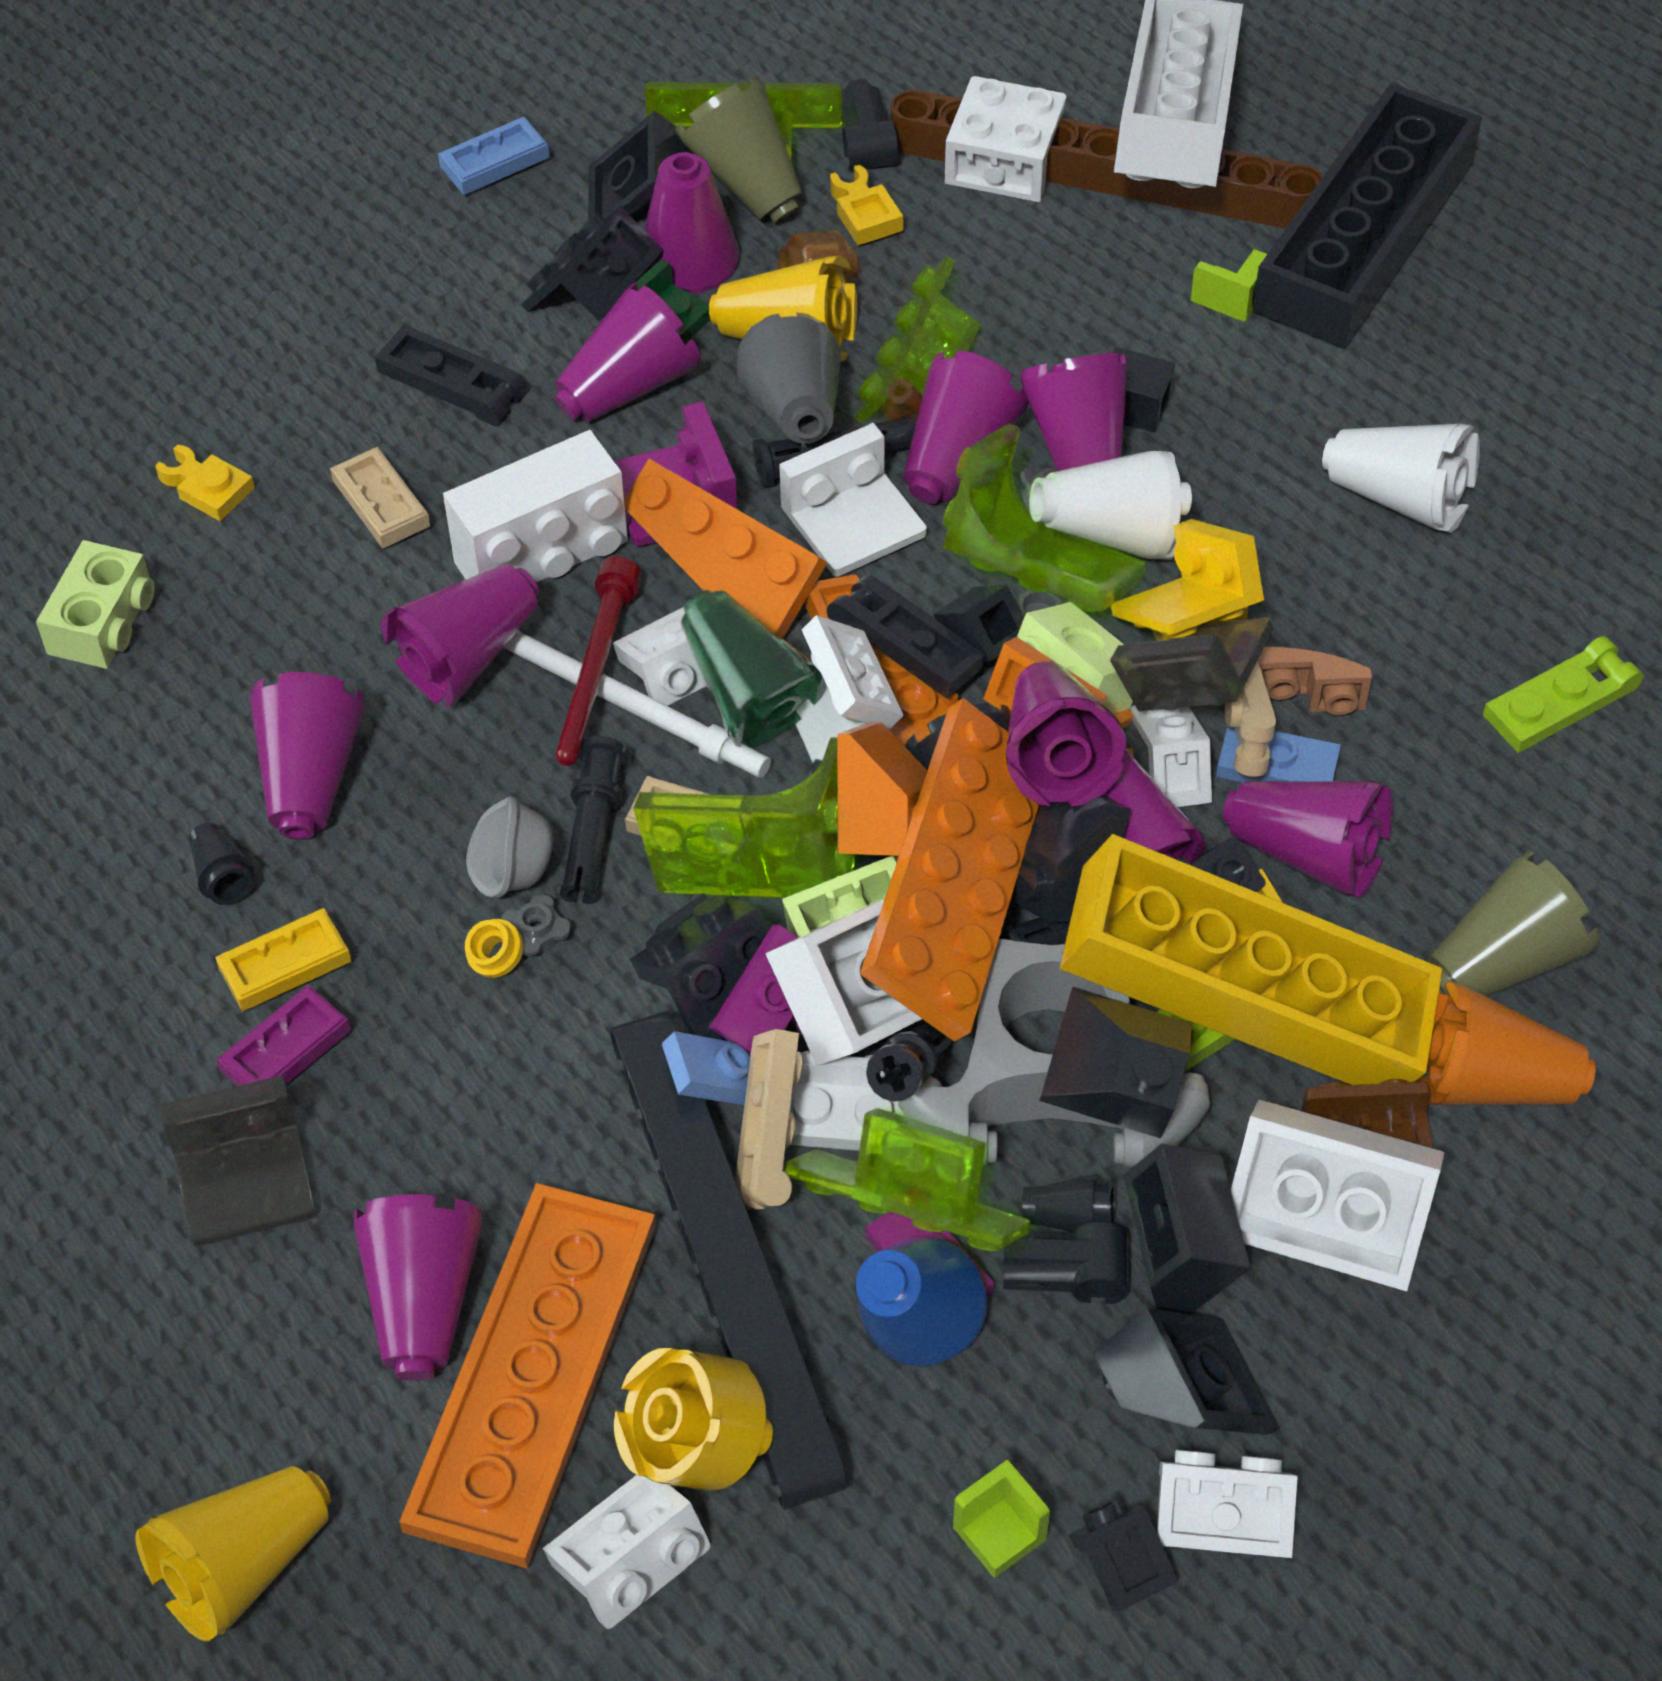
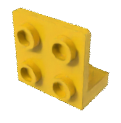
[1110,519,1264,638]

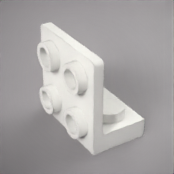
[945,76,1066,202]
[780,423,926,577]
[786,615,904,762]

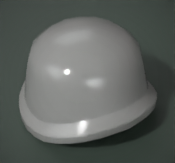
[466,796,553,898]

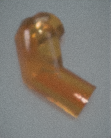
[879,378,923,421]

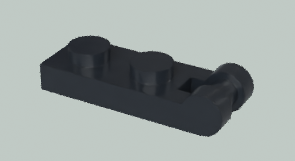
[375,325,527,426]
[827,575,985,698]

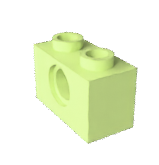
[1017,602,1148,714]

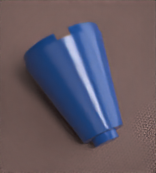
[856,1237,988,1367]

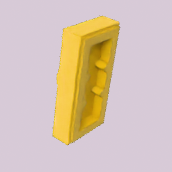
[215,908,351,1012]

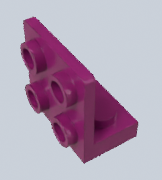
[614,401,737,546]

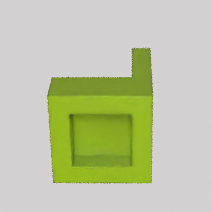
[1190,249,1267,322]
[953,1459,1050,1578]

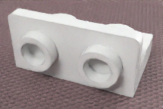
[613,595,751,706]
[789,1050,905,1154]
[1156,1450,1298,1558]
[543,1475,710,1629]

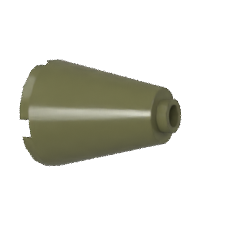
[675,76,802,224]
[1427,851,1600,997]

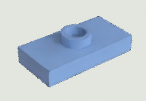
[438,117,550,195]
[1216,727,1341,782]
[662,1031,750,1105]

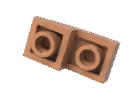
[1254,647,1372,715]

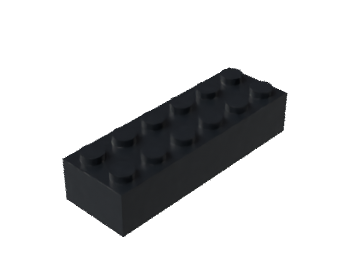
[1252,83,1482,348]

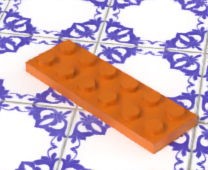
[860,698,1039,1042]
[399,1183,656,1569]

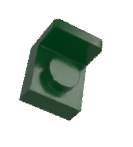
[635,259,710,344]

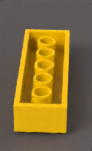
[1059,834,1442,1086]

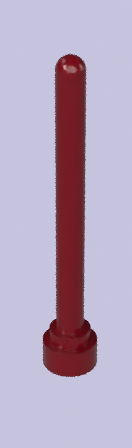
[555,556,642,766]

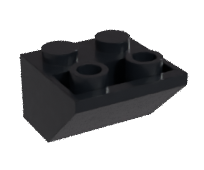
[1123,1143,1251,1314]

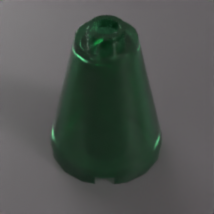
[681,590,827,748]

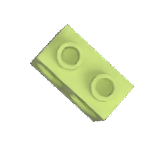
[36,540,155,669]

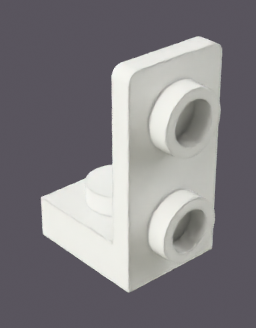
[1130,696,1212,807]

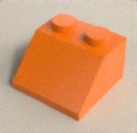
[837,722,928,856]

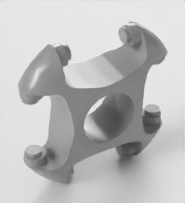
[898,939,1210,1169]

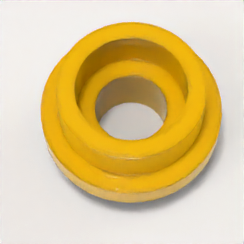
[465,919,524,978]

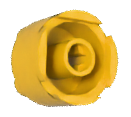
[614,1348,773,1491]

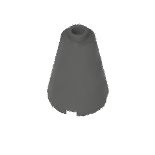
[737,312,841,443]

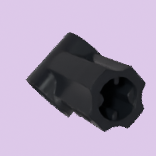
[838,79,898,171]
[1003,1222,1129,1304]

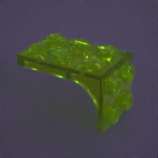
[943,423,1146,612]
[633,737,855,898]

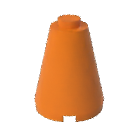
[1415,982,1596,1105]

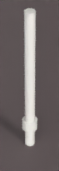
[504,631,771,778]

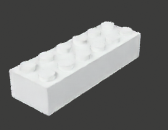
[1114,0,1243,188]

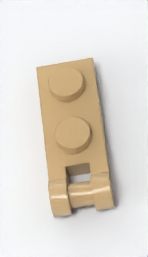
[1216,640,1276,777]
[735,1029,802,1210]

